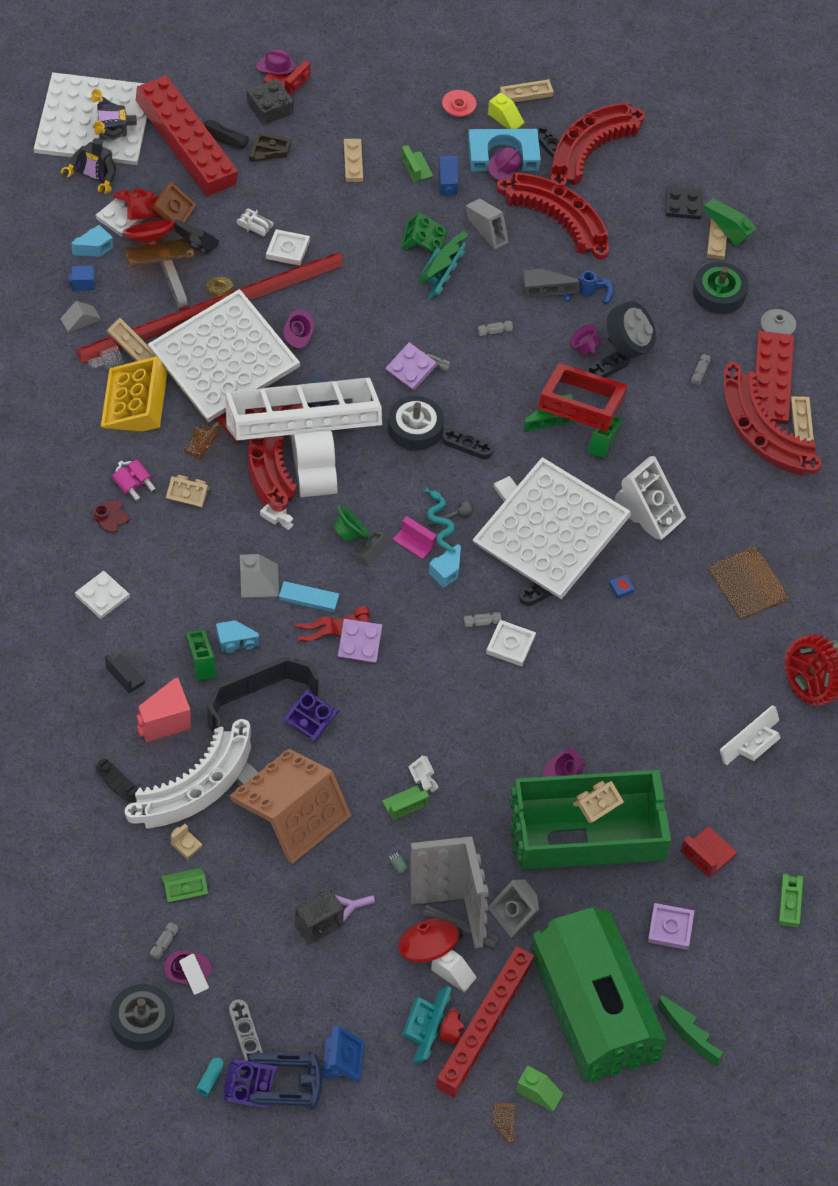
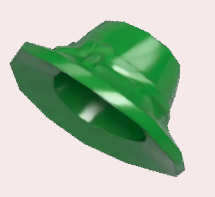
[333,503,371,542]

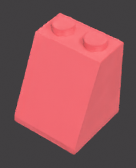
[136,678,191,742]

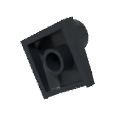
[174,219,219,254]

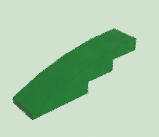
[419,230,468,285]
[657,995,724,1067]

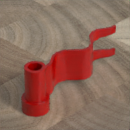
[295,606,370,641]

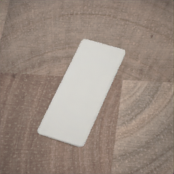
[179,954,209,995]

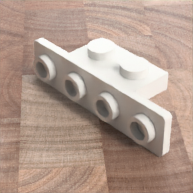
[720,705,780,765]

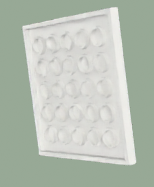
[34,72,148,165]
[148,289,300,422]
[472,457,631,599]

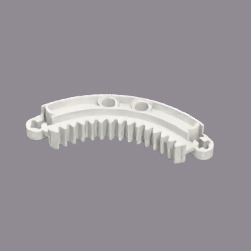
[125,719,251,829]

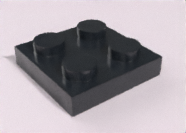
[666,186,702,219]

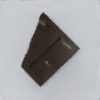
[249,132,291,161]

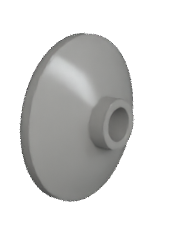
[761,309,796,335]

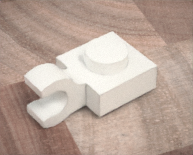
[260,502,294,530]
[409,756,438,793]

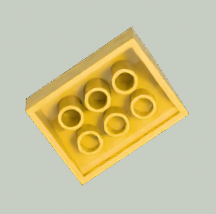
[101,356,168,431]

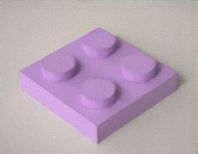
[385,342,437,391]
[338,619,382,663]
[648,903,695,950]

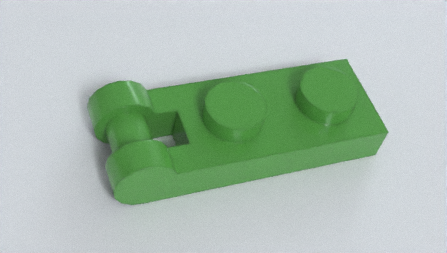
[778,873,803,928]

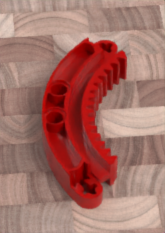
[550,103,645,186]
[497,173,609,260]
[724,362,821,476]
[247,385,303,512]

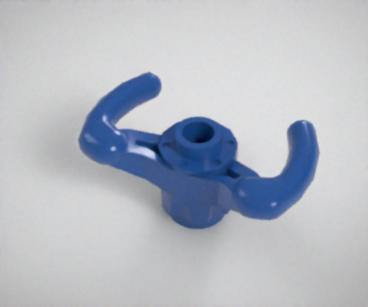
[562,271,613,304]

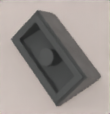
[351,531,392,567]

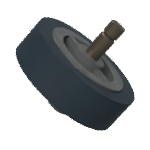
[110,984,174,1050]

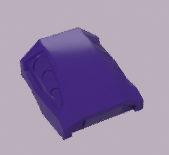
[283,690,340,742]
[224,1058,278,1109]

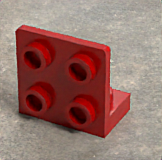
[680,827,737,878]

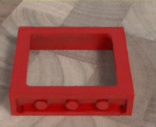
[537,363,628,432]

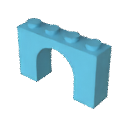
[468,129,541,171]

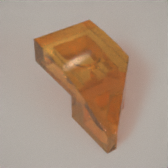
[492,1102,515,1143]

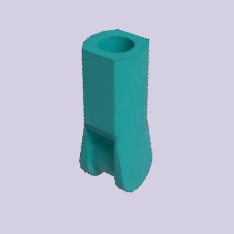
[196,1057,223,1097]

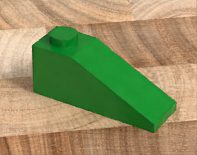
[702,198,757,246]
[523,394,576,432]
[588,416,624,458]
[186,629,216,681]

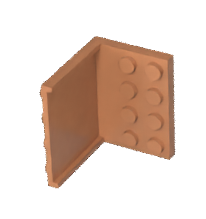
[230,749,351,864]

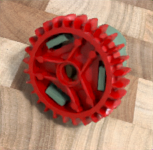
[783,634,838,706]

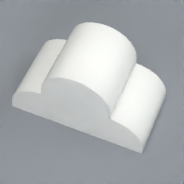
[290,430,337,497]
[615,456,686,540]

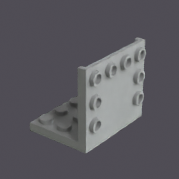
[410,836,488,948]

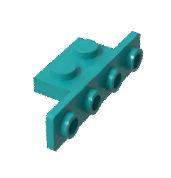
[420,242,466,299]
[402,986,451,1064]

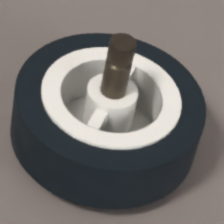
[388,396,444,450]

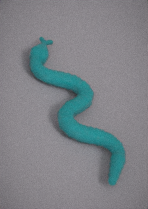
[423,488,456,553]

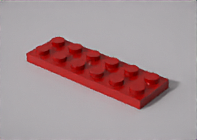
[755,331,794,424]

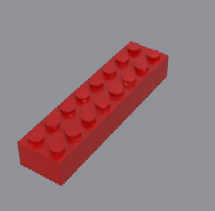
[135,75,238,197]

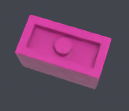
[392,516,437,560]

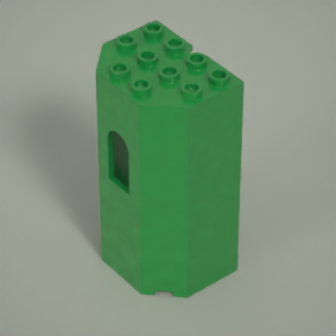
[509,770,671,870]
[530,907,667,1082]

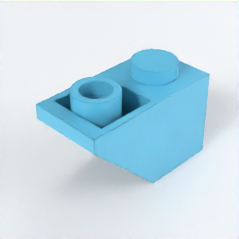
[71,225,113,257]
[429,544,461,588]
[216,620,259,653]

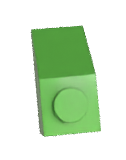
[516,1066,563,1112]

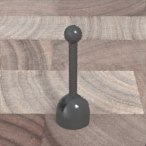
[428,500,472,527]

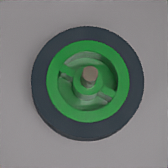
[693,262,748,314]

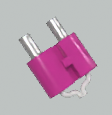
[112,460,156,502]

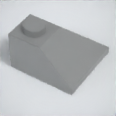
[240,554,279,599]
[488,880,539,938]

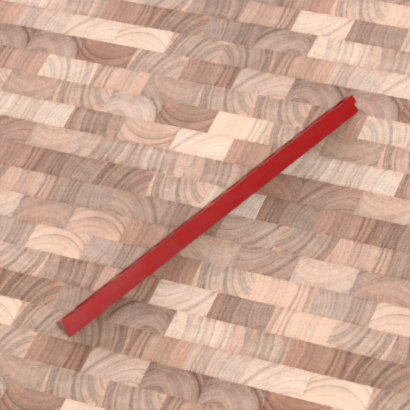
[75,253,343,363]

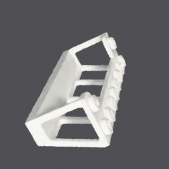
[225,378,382,440]

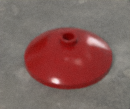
[122,219,175,245]
[398,918,459,963]

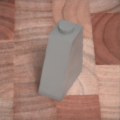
[465,199,509,250]

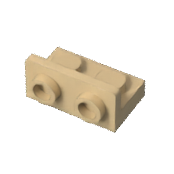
[166,475,210,508]
[573,781,624,823]

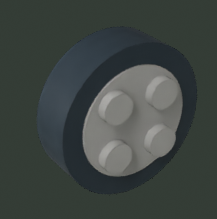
[607,301,656,358]

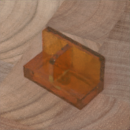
[184,421,220,460]

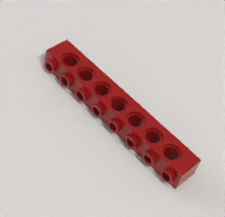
[436,946,535,1098]

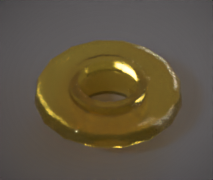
[205,277,234,295]

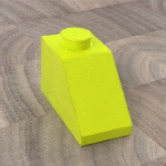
[488,92,525,129]

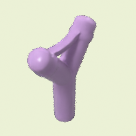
[332,895,375,922]

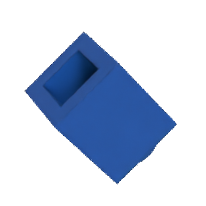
[68,265,95,291]

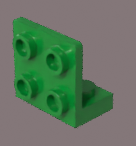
[401,212,447,253]

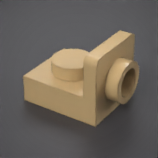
[171,824,202,860]

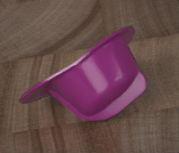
[256,49,295,75]
[488,147,521,180]
[283,310,315,348]
[570,324,600,355]
[542,749,586,777]
[164,950,211,985]

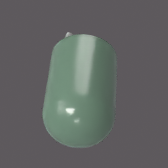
[389,852,408,874]

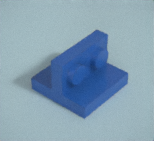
[322,1025,364,1082]

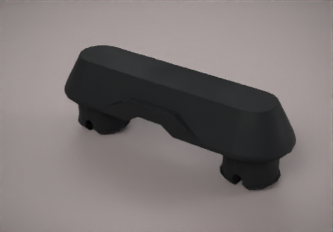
[204,120,249,149]
[96,759,138,803]

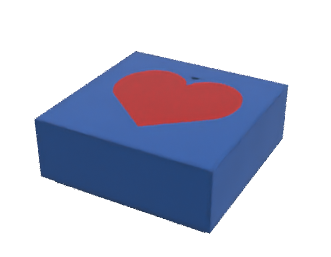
[609,575,635,599]

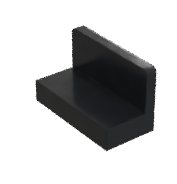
[105,654,145,694]

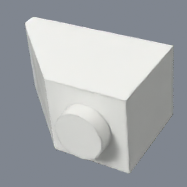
[431,950,477,993]

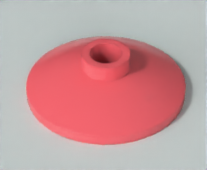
[442,90,476,117]

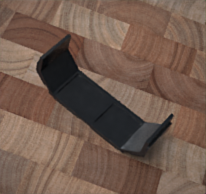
[207,657,319,733]

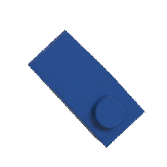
[438,156,458,196]

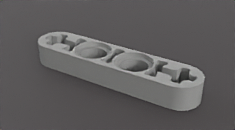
[159,252,188,310]
[229,999,263,1061]

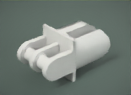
[236,209,274,237]

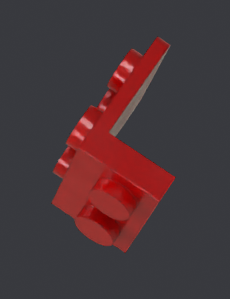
[264,60,311,97]
[113,188,161,220]

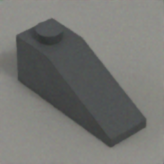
[524,269,580,298]

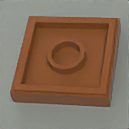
[152,181,197,228]

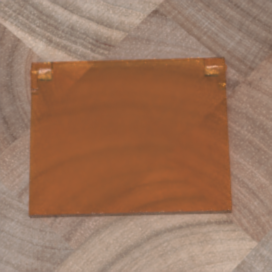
[122,238,194,267]
[707,546,790,620]

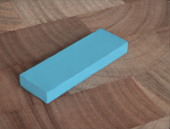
[279,581,339,613]

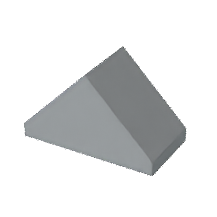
[60,301,101,333]

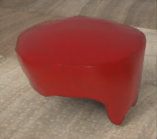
[439,1008,465,1045]

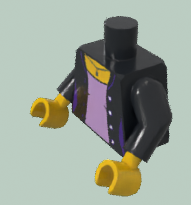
[91,88,137,140]
[61,138,117,194]

